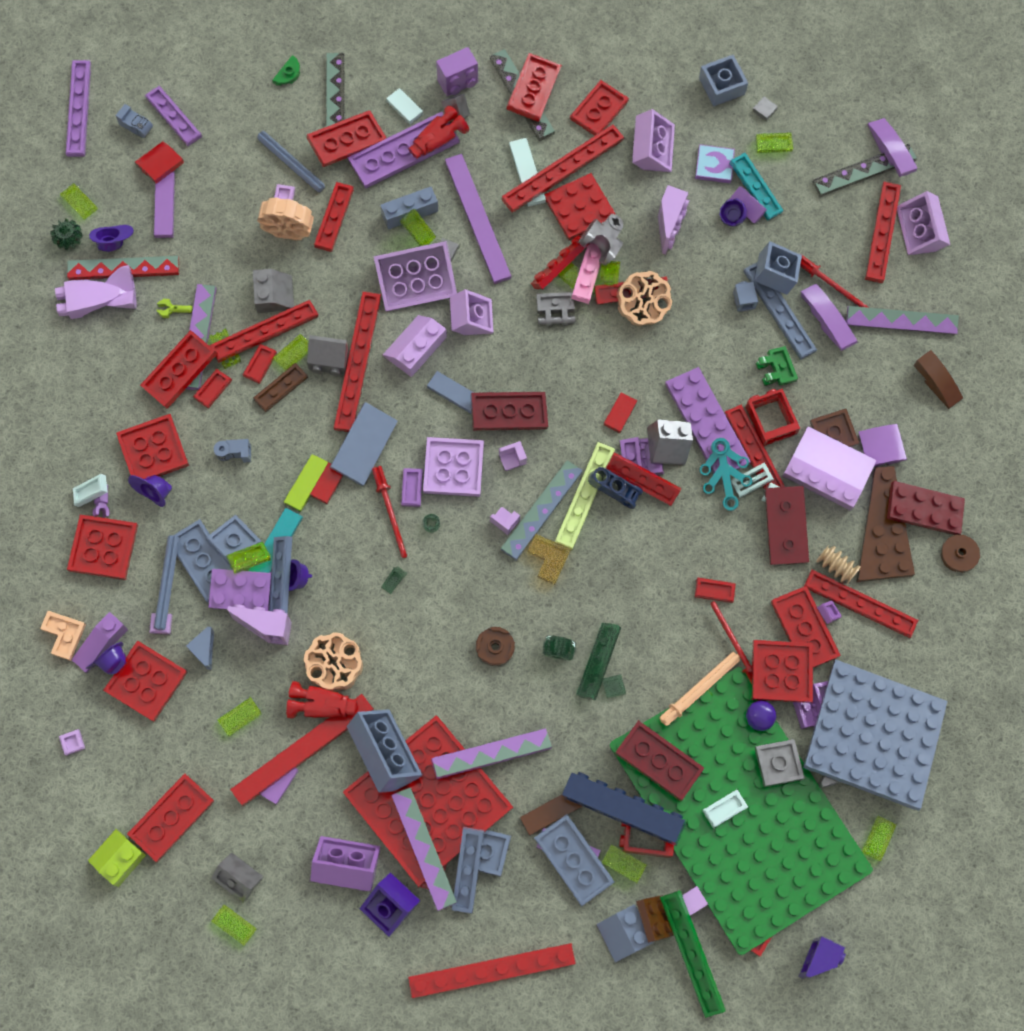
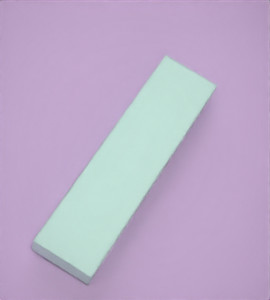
[509,138,546,207]

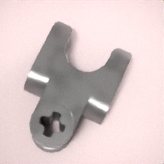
[578,214,624,266]

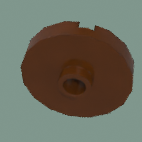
[941,535,980,573]
[476,627,515,666]

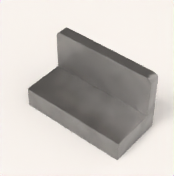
[211,853,263,903]

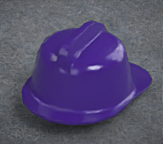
[89,225,134,252]
[128,475,172,507]
[289,559,312,591]
[86,642,126,674]

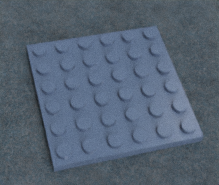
[803,659,947,811]

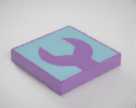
[695,144,735,183]

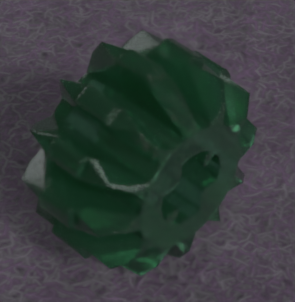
[50,218,83,251]
[543,635,576,661]

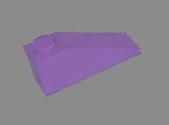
[72,612,128,673]

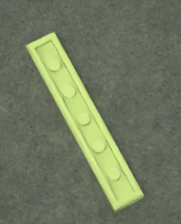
[555,442,615,550]

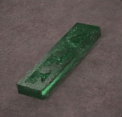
[576,623,621,700]

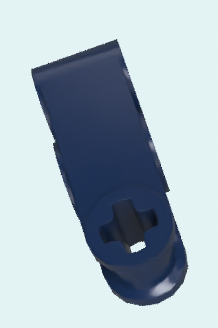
[588,467,643,509]

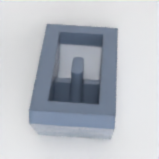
[186,627,214,670]

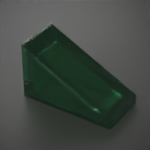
[381,566,407,594]

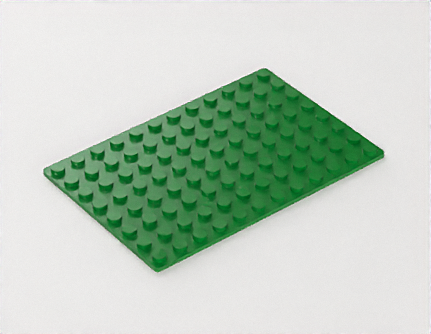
[609,667,873,955]

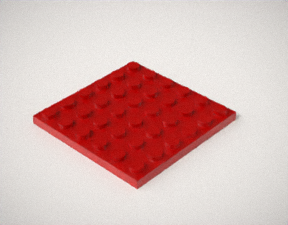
[343,715,513,887]

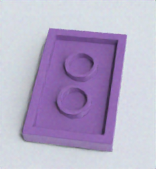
[209,569,271,611]

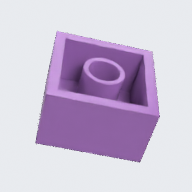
[436,47,478,96]

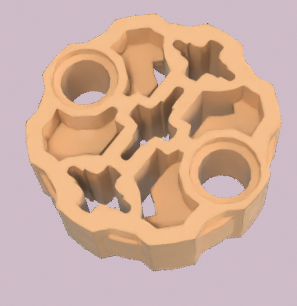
[257,198,314,240]
[617,271,672,326]
[304,632,363,692]

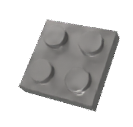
[754,739,804,787]

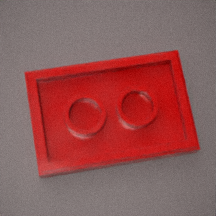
[569,80,629,136]

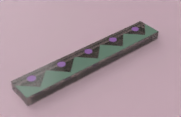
[489,49,555,141]
[326,53,345,127]
[812,144,917,197]

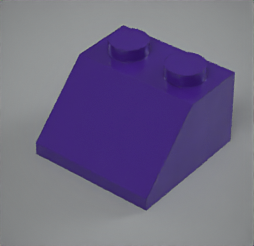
[359,873,420,937]
[798,936,846,979]

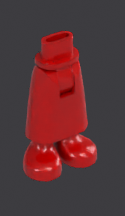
[408,105,470,159]
[286,681,358,719]

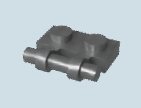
[536,292,575,327]

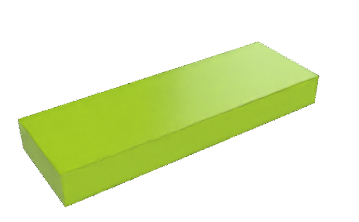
[284,454,328,512]

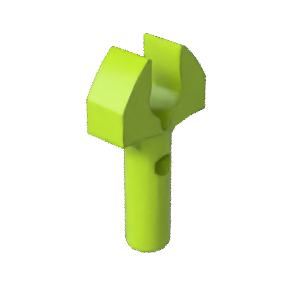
[157,299,193,318]

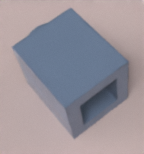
[733,281,758,312]

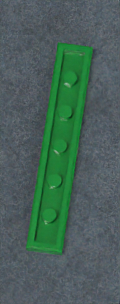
[660,890,726,1018]

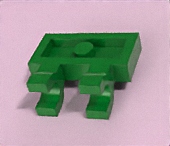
[756,346,798,386]

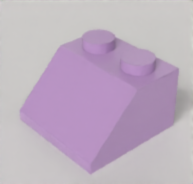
[450,289,494,335]

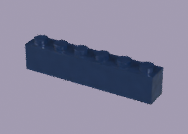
[562,772,686,846]

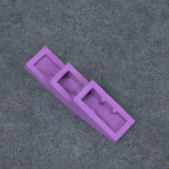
[868,118,917,177]
[801,284,857,351]

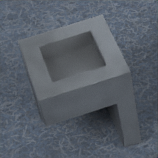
[441,94,470,118]

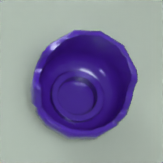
[719,198,747,227]
[746,700,776,731]

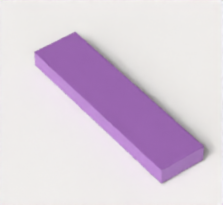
[145,86,202,147]
[154,171,175,238]

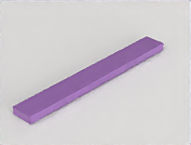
[445,154,511,284]

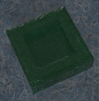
[602,674,626,699]

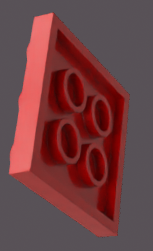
[544,173,616,240]
[116,414,189,479]
[67,514,138,580]
[103,640,188,722]
[752,640,813,703]

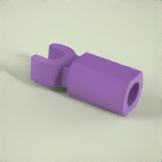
[93,484,109,518]

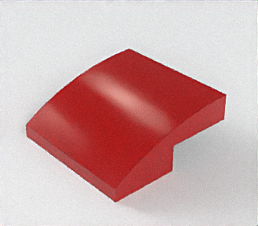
[135,141,184,184]

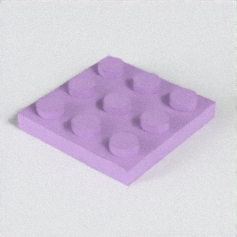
[423,437,484,497]

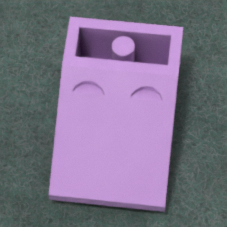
[658,185,689,255]
[227,604,291,645]

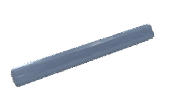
[257,131,325,193]
[154,535,179,630]

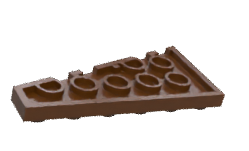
[857,466,915,582]

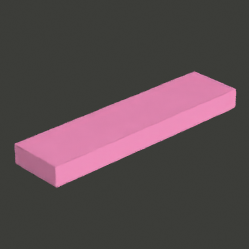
[571,243,601,304]

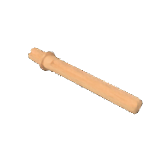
[660,652,740,726]

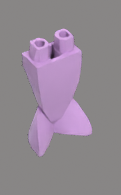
[55,265,137,319]

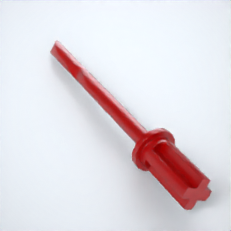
[800,254,870,308]
[372,466,407,558]
[710,601,752,684]

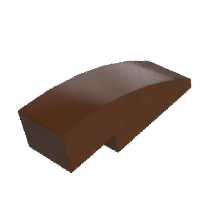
[913,350,963,409]

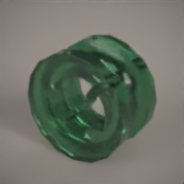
[423,514,440,533]

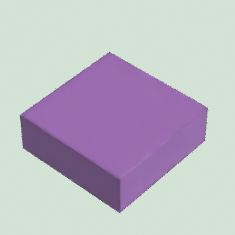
[817,600,842,624]

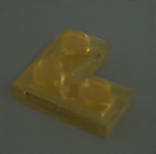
[528,534,571,585]

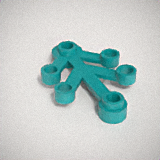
[700,438,753,511]

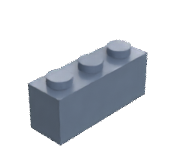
[380,187,438,230]

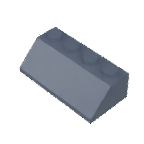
[347,710,422,793]

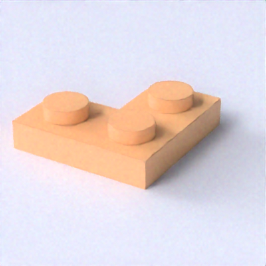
[40,611,86,661]

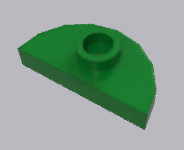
[272,55,300,86]

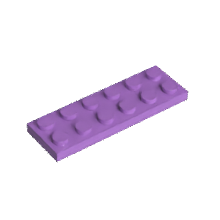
[348,112,459,189]
[665,367,751,474]

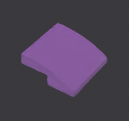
[859,424,907,467]
[620,437,664,475]
[793,681,828,729]

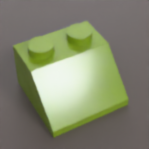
[88,829,146,887]

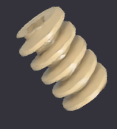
[816,545,861,584]

